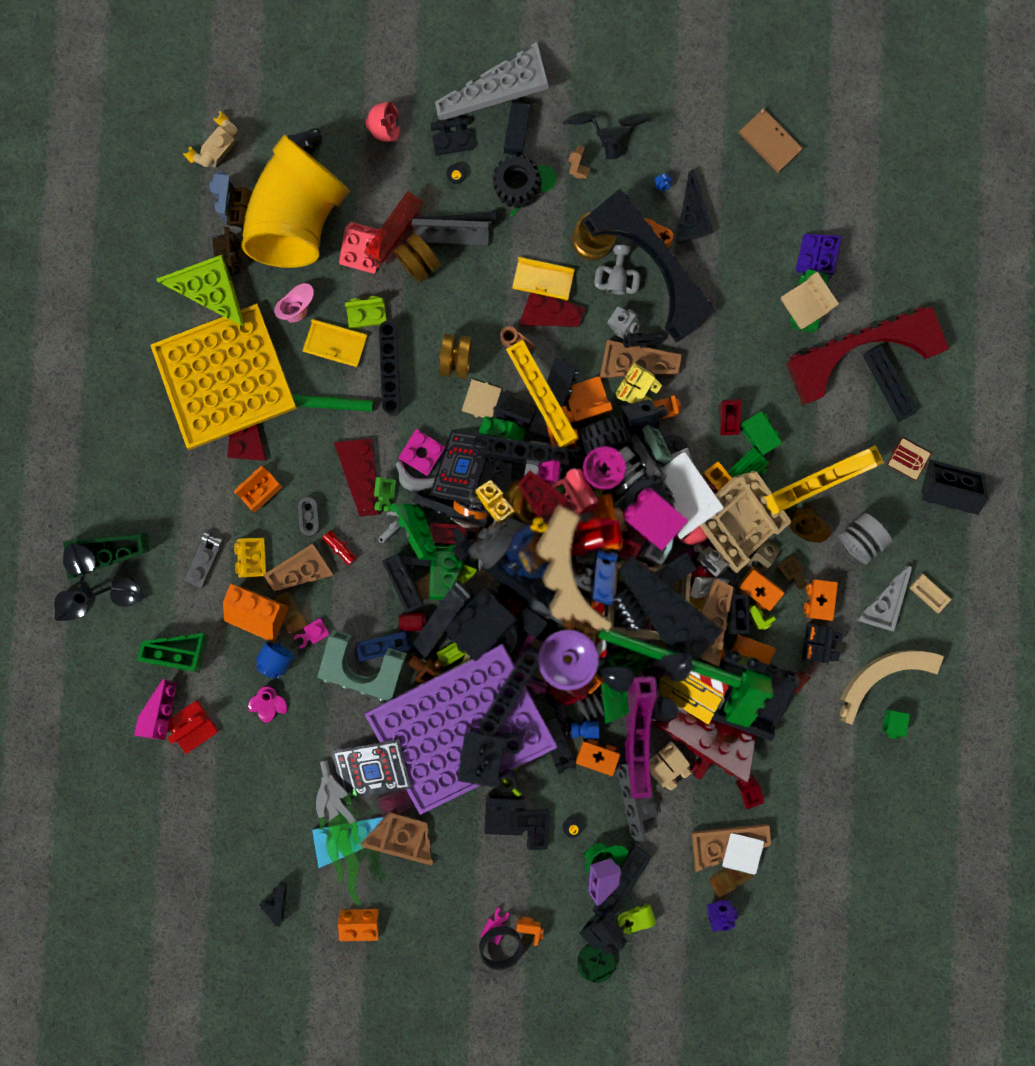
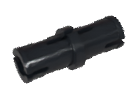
[623,333,662,348]

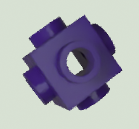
[707,900,738,932]

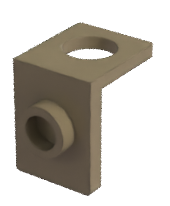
[746,539,780,573]

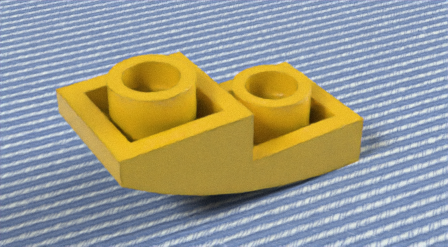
[475,480,515,524]

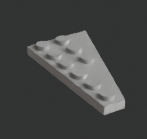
[435,42,549,120]

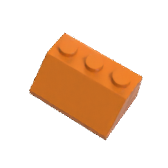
[223,584,289,643]

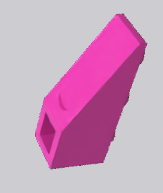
[134,679,177,740]

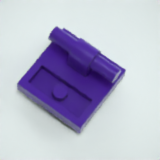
[796,234,842,279]

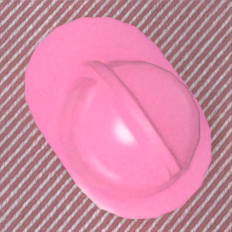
[274,283,314,323]

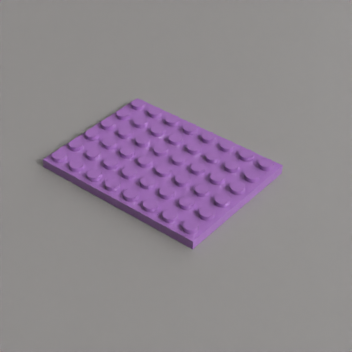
[364,643,558,815]

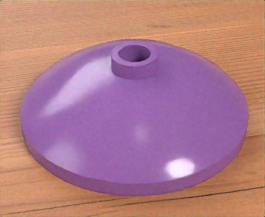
[538,630,598,690]

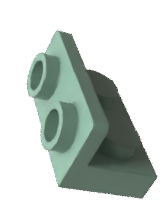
[642,425,673,467]

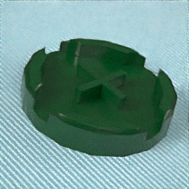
[577,944,616,983]

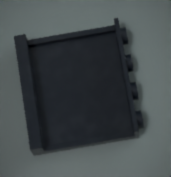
[712,649,800,741]

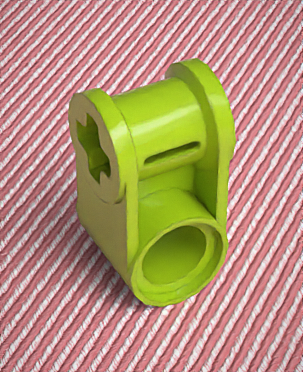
[617,903,657,934]

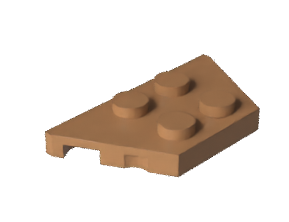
[360,812,433,866]

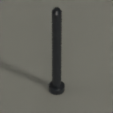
[414,210,497,224]

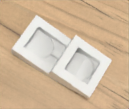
[690,577,729,598]

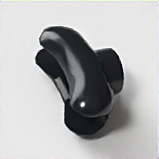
[287,128,322,155]

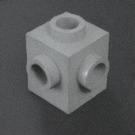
[607,307,641,338]

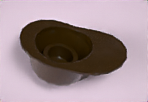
[790,508,832,543]

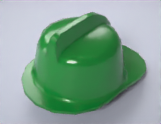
[583,843,628,874]

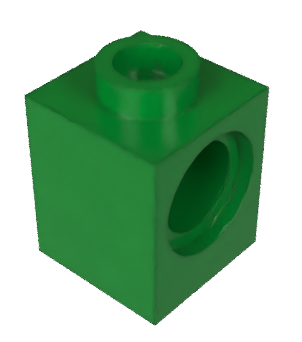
[882,709,910,739]

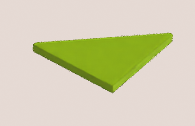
[156,255,245,326]

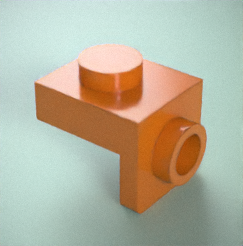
[516,917,544,946]

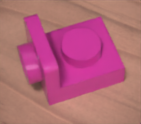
[537,460,560,485]

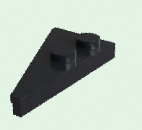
[676,169,713,244]

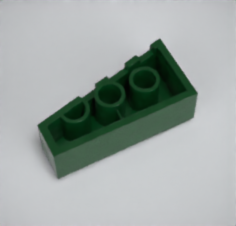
[63,532,150,580]

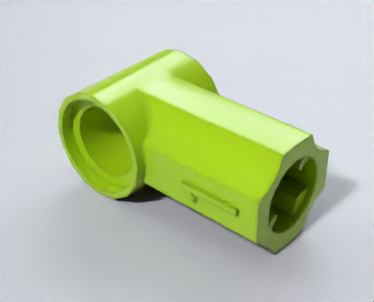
[436,642,467,667]

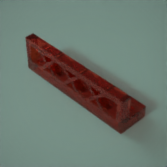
[364,191,423,269]

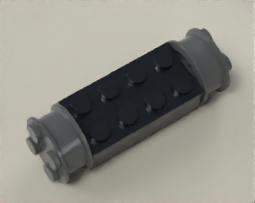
[468,523,588,629]

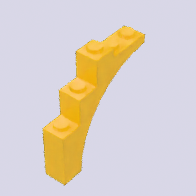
[765,445,884,515]

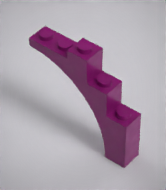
[624,677,657,799]

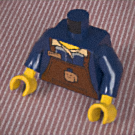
[505,518,552,578]

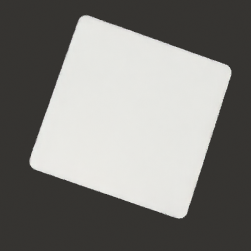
[722,833,764,875]

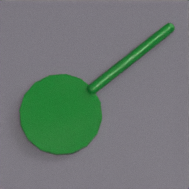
[510,165,557,217]

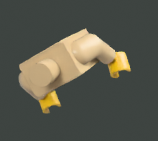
[183,111,238,168]

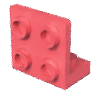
[339,222,387,274]

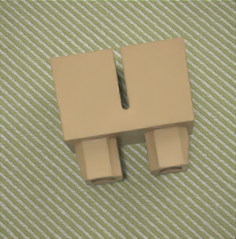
[650,741,692,790]

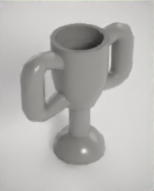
[594,245,641,295]

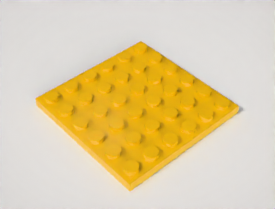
[150,304,297,450]

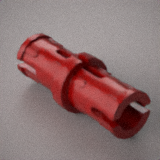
[322,530,357,566]

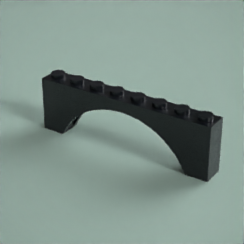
[581,188,715,342]

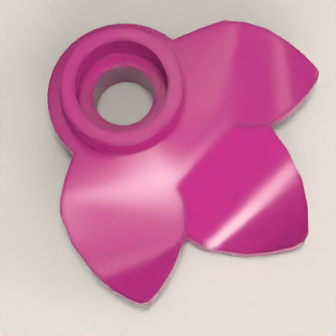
[248,686,287,723]

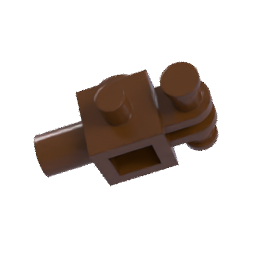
[407,655,445,686]

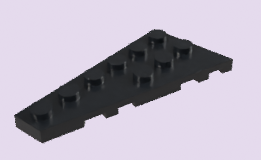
[619,555,723,661]

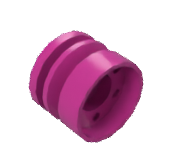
[583,447,626,490]

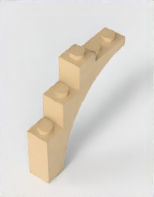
[536,505,612,631]

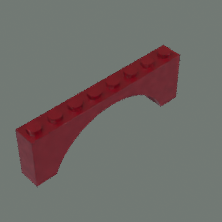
[786,306,949,406]

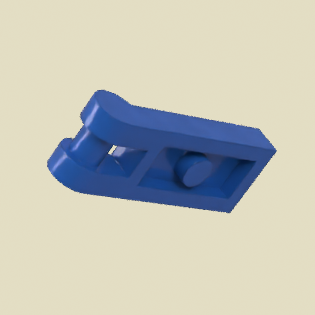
[591,548,617,605]

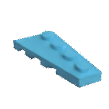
[312,816,385,868]

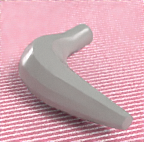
[396,461,435,492]

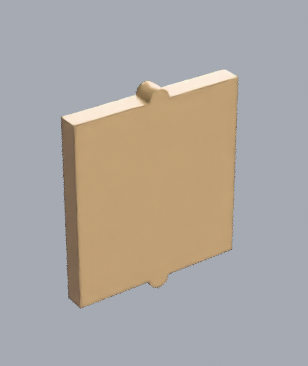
[462,379,501,418]

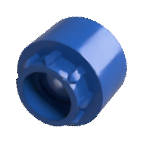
[256,641,295,679]

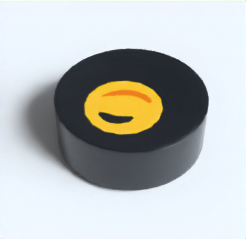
[446,164,466,184]
[563,817,582,838]

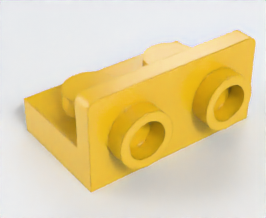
[234,538,266,578]

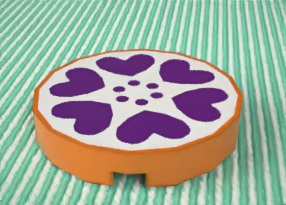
[453,500,490,519]

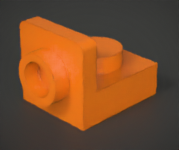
[652,395,681,420]

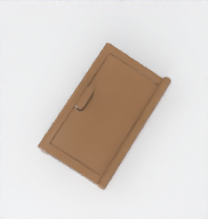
[739,108,803,173]

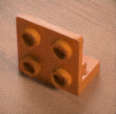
[567,376,612,424]

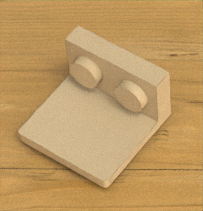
[781,272,839,329]

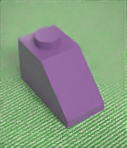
[588,858,621,906]

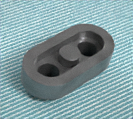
[298,497,320,536]

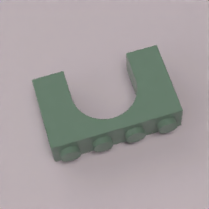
[317,630,407,701]

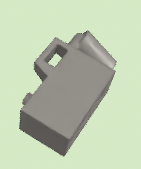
[694,544,730,577]

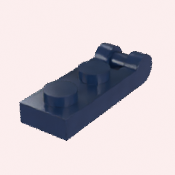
[355,631,412,662]

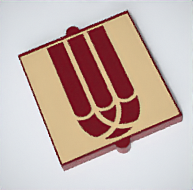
[887,437,931,481]

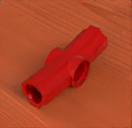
[551,528,608,559]

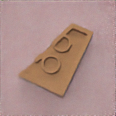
[264,543,334,591]

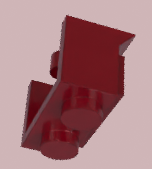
[547,683,589,706]

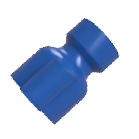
[571,719,599,739]

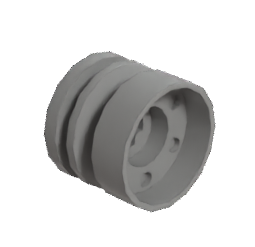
[599,446,647,496]
[839,513,892,565]

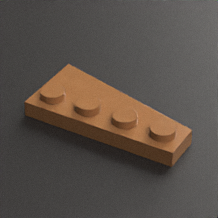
[600,340,682,378]
[700,579,734,666]
[691,824,771,872]

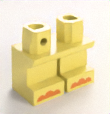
[615,362,662,404]

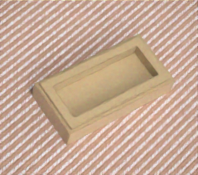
[909,574,952,613]

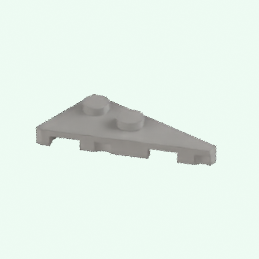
[856,566,912,632]

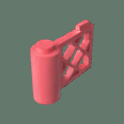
[551,469,600,515]

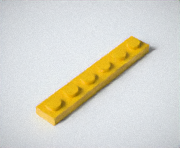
[506,340,578,448]

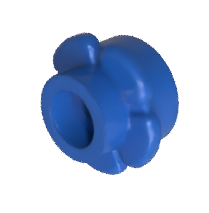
[654,173,673,191]

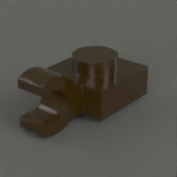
[777,555,808,590]

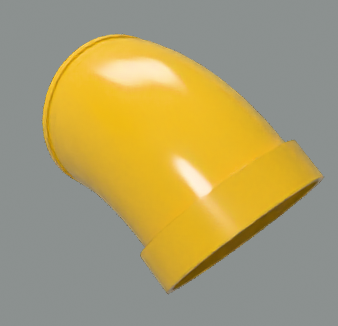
[242,134,351,268]

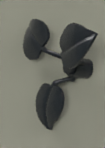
[563,112,651,160]
[54,543,144,621]
[600,652,692,723]

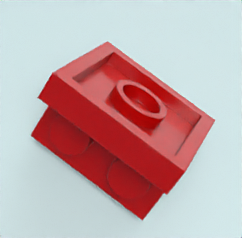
[167,700,219,754]

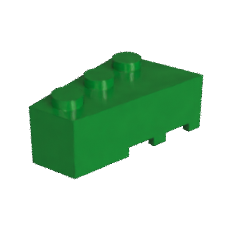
[137,633,208,673]
[724,669,773,728]

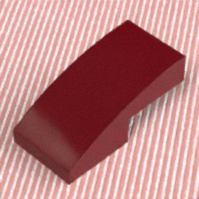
[617,526,648,561]

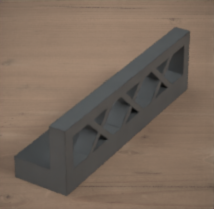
[412,219,489,247]

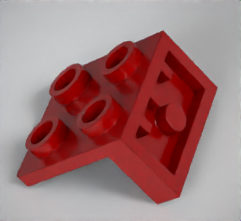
[573,517,623,548]

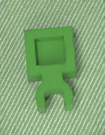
[374,477,396,512]

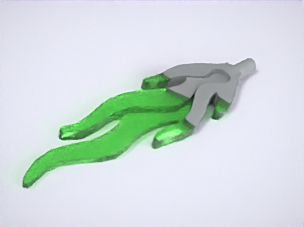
[316,760,362,906]

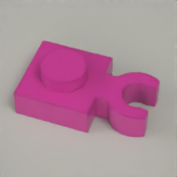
[294,618,330,649]
[480,907,509,945]

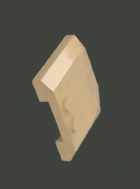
[700,471,791,573]

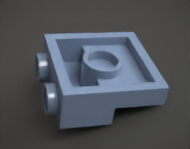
[210,172,238,224]

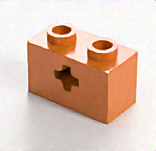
[738,567,785,611]
[804,580,838,621]
[575,739,620,776]

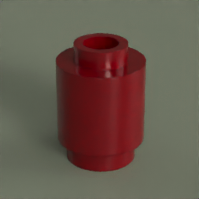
[399,611,427,631]

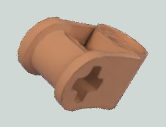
[500,326,536,352]

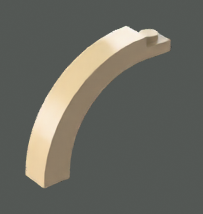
[840,650,944,725]

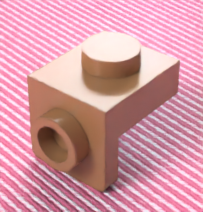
[568,145,590,179]

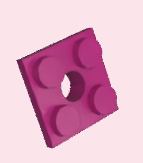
[398,429,445,476]

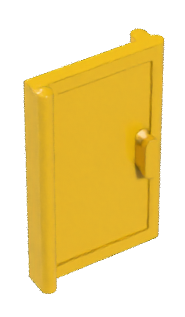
[512,257,575,301]
[303,319,368,367]

